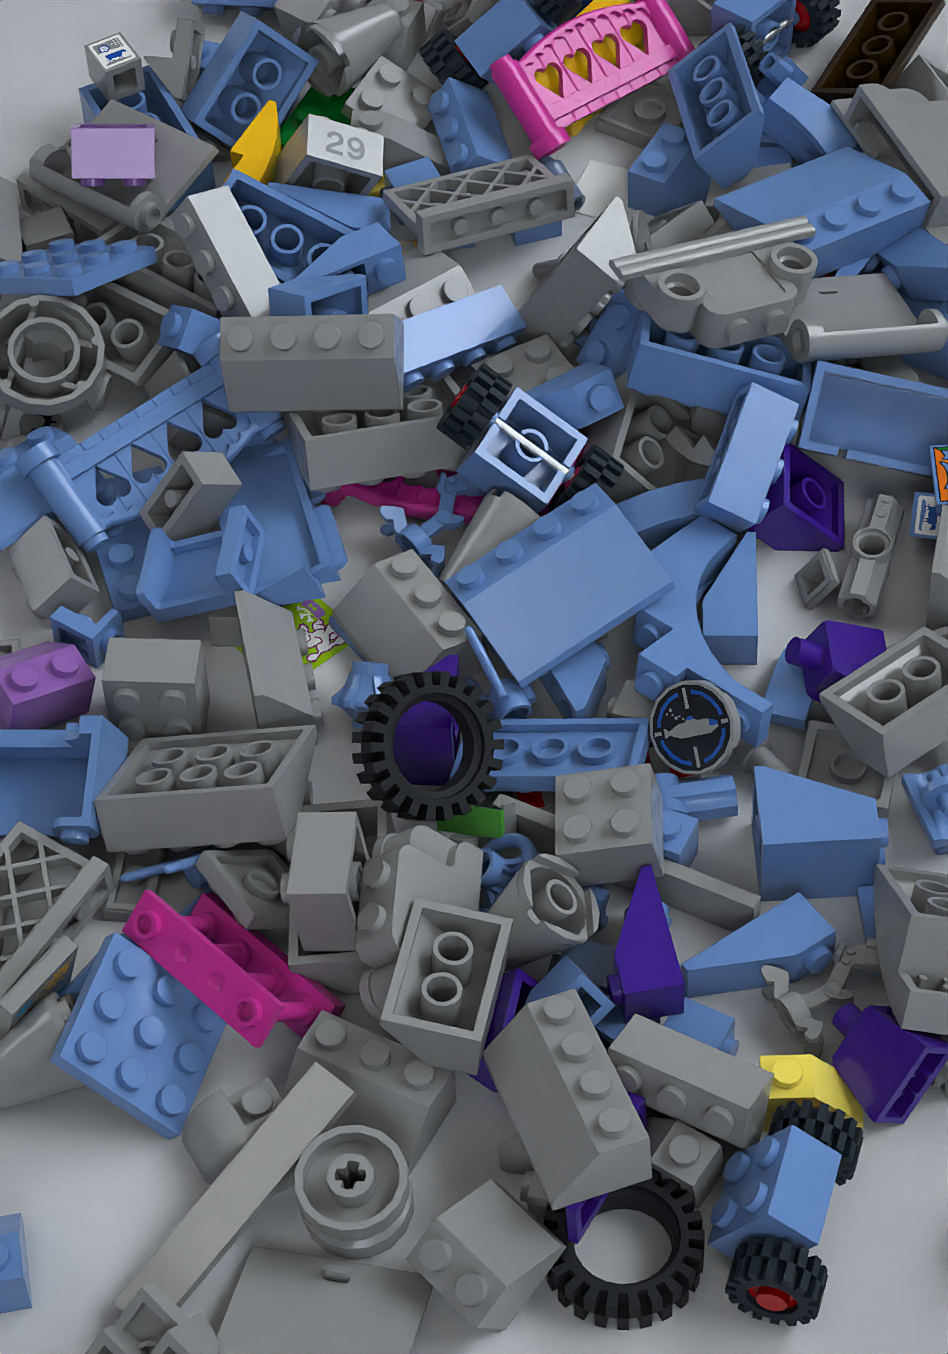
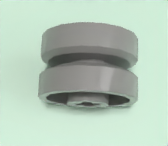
[294,1125,414,1259]

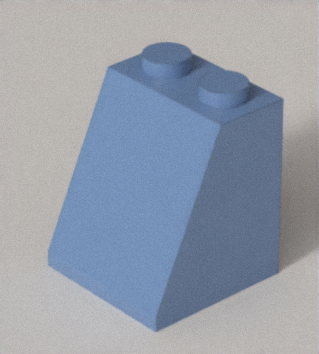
[751,766,889,901]

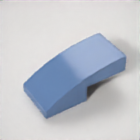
[764,649,815,730]

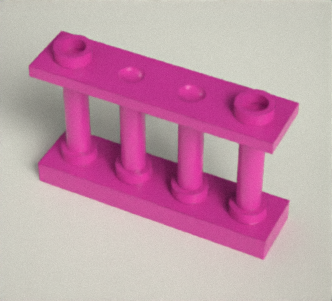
[122,890,346,1048]

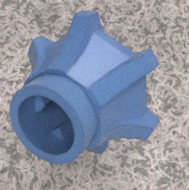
[331,661,391,728]

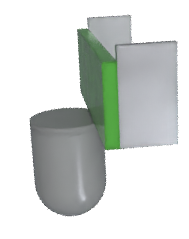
[437,801,517,847]

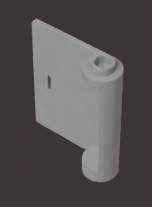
[29,99,219,233]
[778,273,948,363]
[216,1245,433,1354]

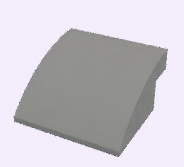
[873,864,948,1035]

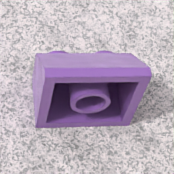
[71,124,155,186]
[0,641,96,730]

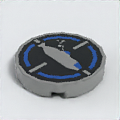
[649,680,741,774]

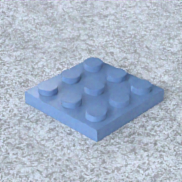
[0,238,157,296]
[49,932,226,1140]

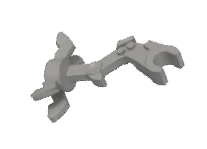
[761,938,882,1059]

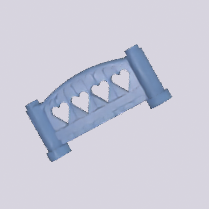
[14,332,286,554]

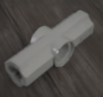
[837,494,905,620]

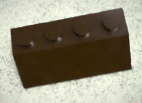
[810,0,946,104]

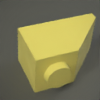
[759,1054,864,1132]

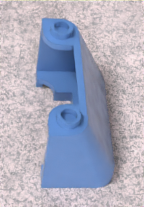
[0,715,129,845]

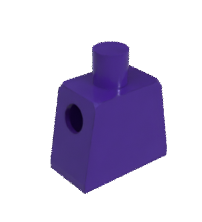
[785,620,887,703]
[832,1003,948,1124]

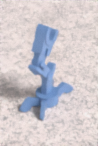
[380,472,487,579]

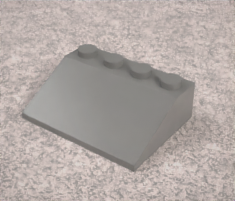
[282,375,476,493]
[94,724,318,855]

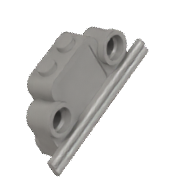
[830,84,948,245]
[608,215,818,349]
[356,825,483,1020]

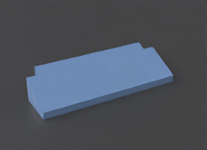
[198,426,348,606]

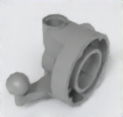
[0,293,112,450]

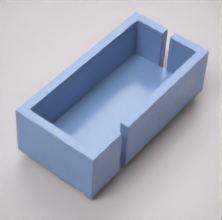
[795,360,948,478]

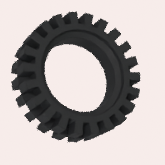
[351,671,504,821]
[544,1168,705,1330]

